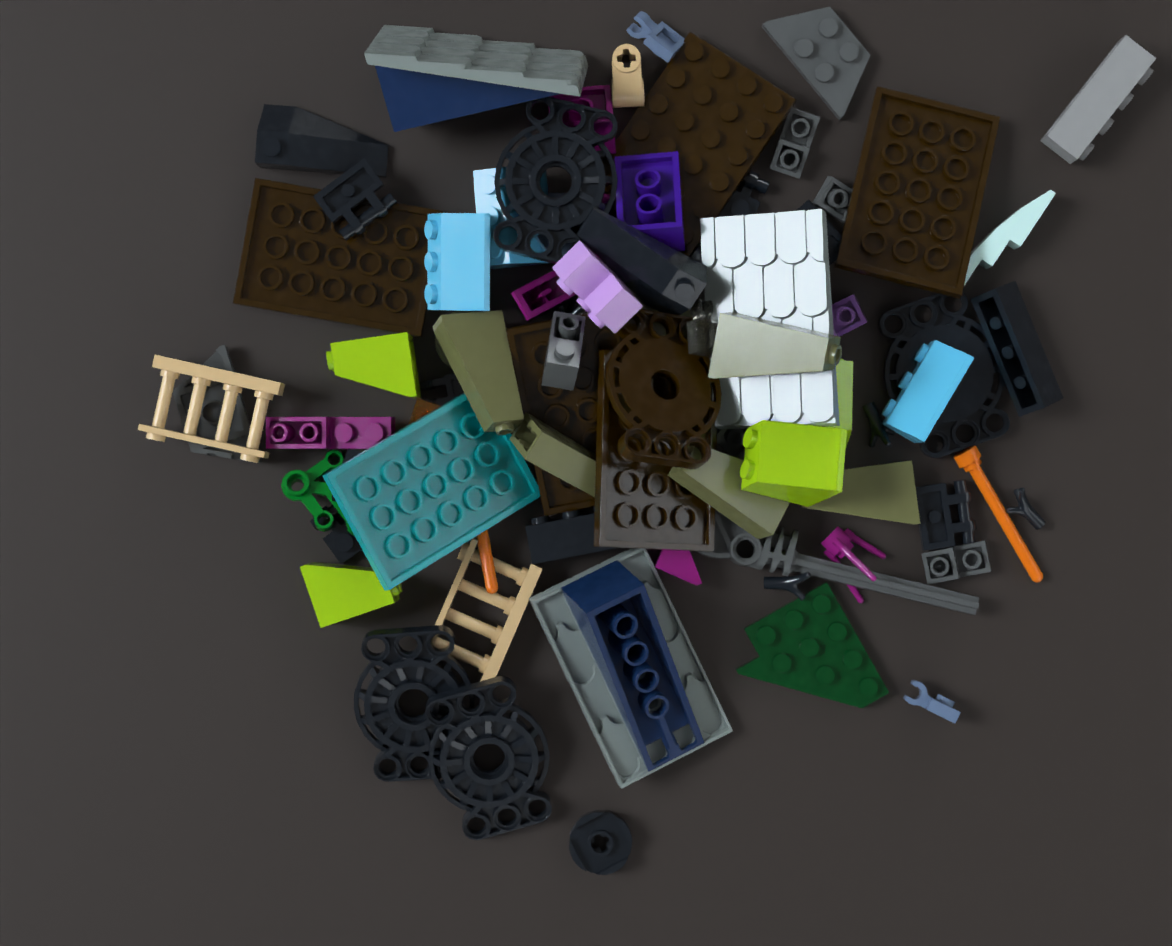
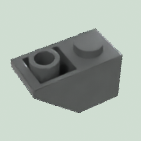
[541,311,586,391]

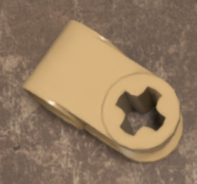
[611,44,644,108]

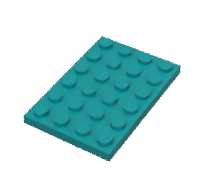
[322,393,540,591]

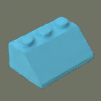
[473,167,549,269]
[424,213,490,311]
[881,340,974,443]

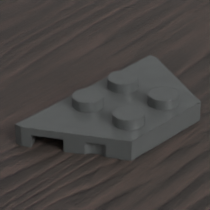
[762,6,870,120]
[173,345,262,463]

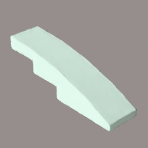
[964,190,1056,285]

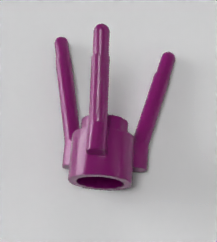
[821,526,886,604]

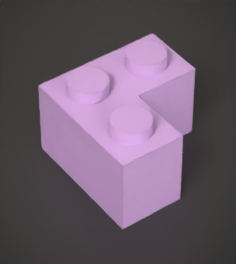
[552,240,643,333]

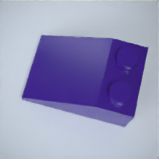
[615,151,685,251]

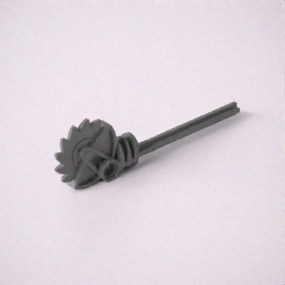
[695,509,979,616]

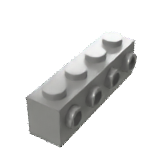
[1040,35,1156,164]

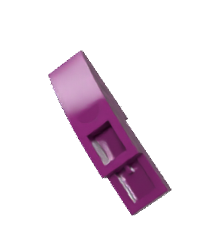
[266,417,395,449]

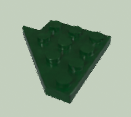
[736,582,889,708]

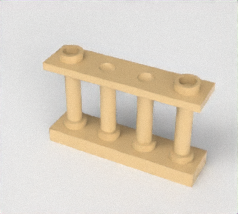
[138,355,285,463]
[431,538,543,681]

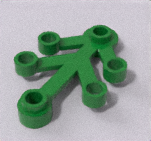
[281,450,355,536]

